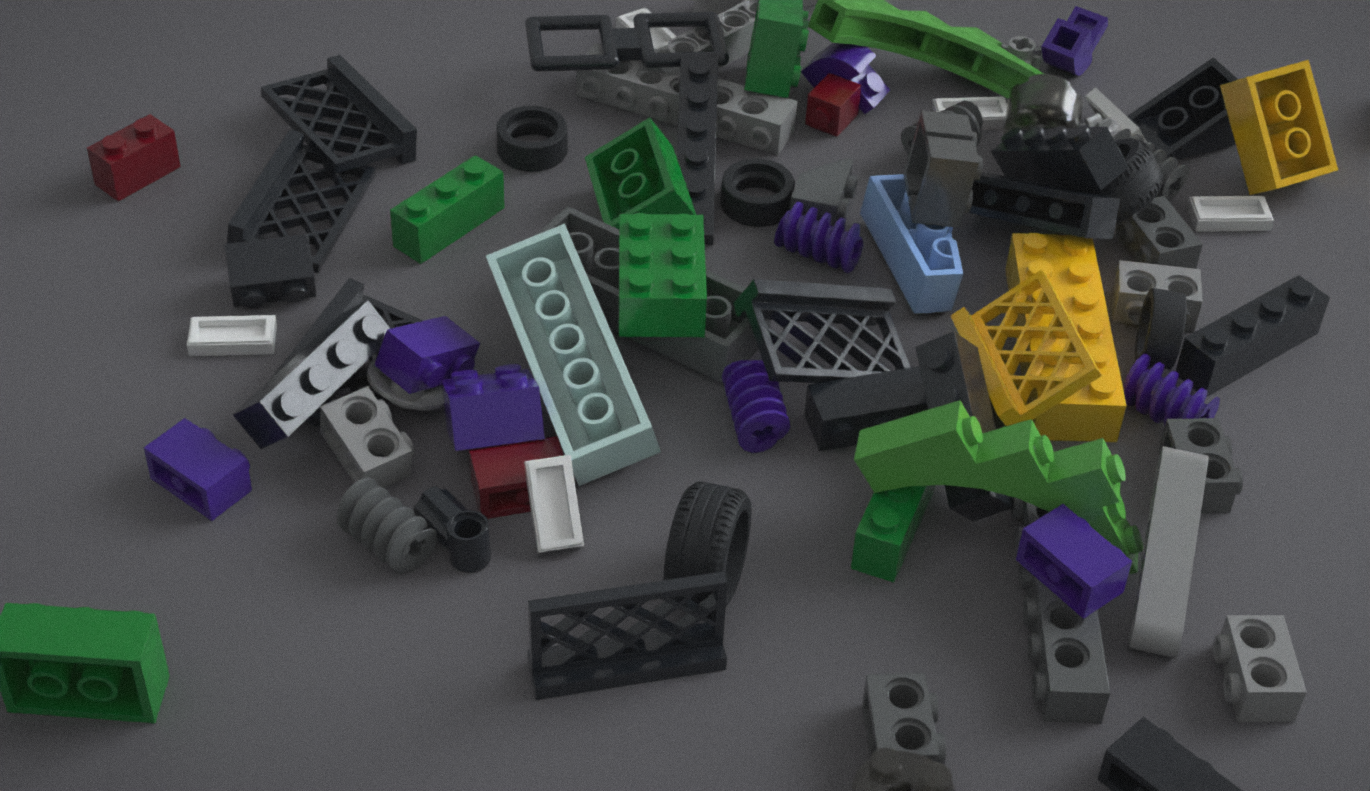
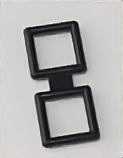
[525,12,729,72]

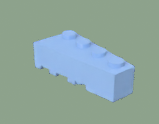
[860,174,963,314]

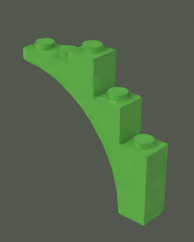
[808,0,1049,109]
[854,400,1143,574]

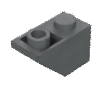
[790,158,858,226]

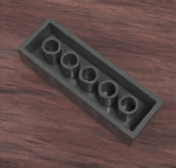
[534,206,771,383]

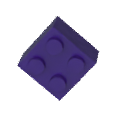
[441,364,545,451]

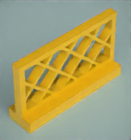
[950,269,1102,426]

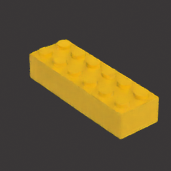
[1005,233,1127,442]

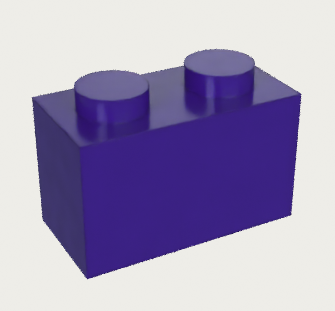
[374,316,480,394]
[143,418,252,521]
[1016,504,1132,619]

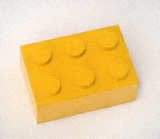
[1220,60,1338,195]

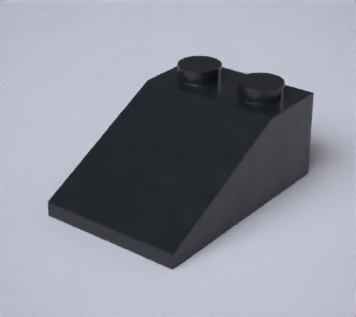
[1127,57,1239,160]

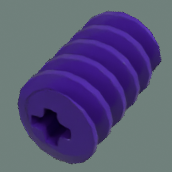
[774,201,864,273]
[1123,353,1220,426]
[721,360,791,453]

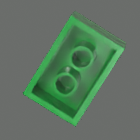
[744,0,809,98]
[585,117,696,229]
[619,213,707,337]
[0,603,170,723]

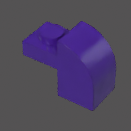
[1041,6,1108,76]
[801,43,890,114]

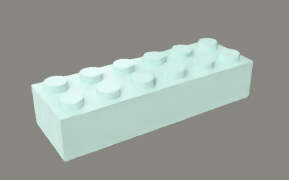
[486,224,661,486]

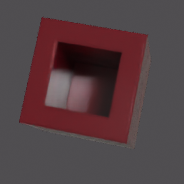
[805,73,861,137]

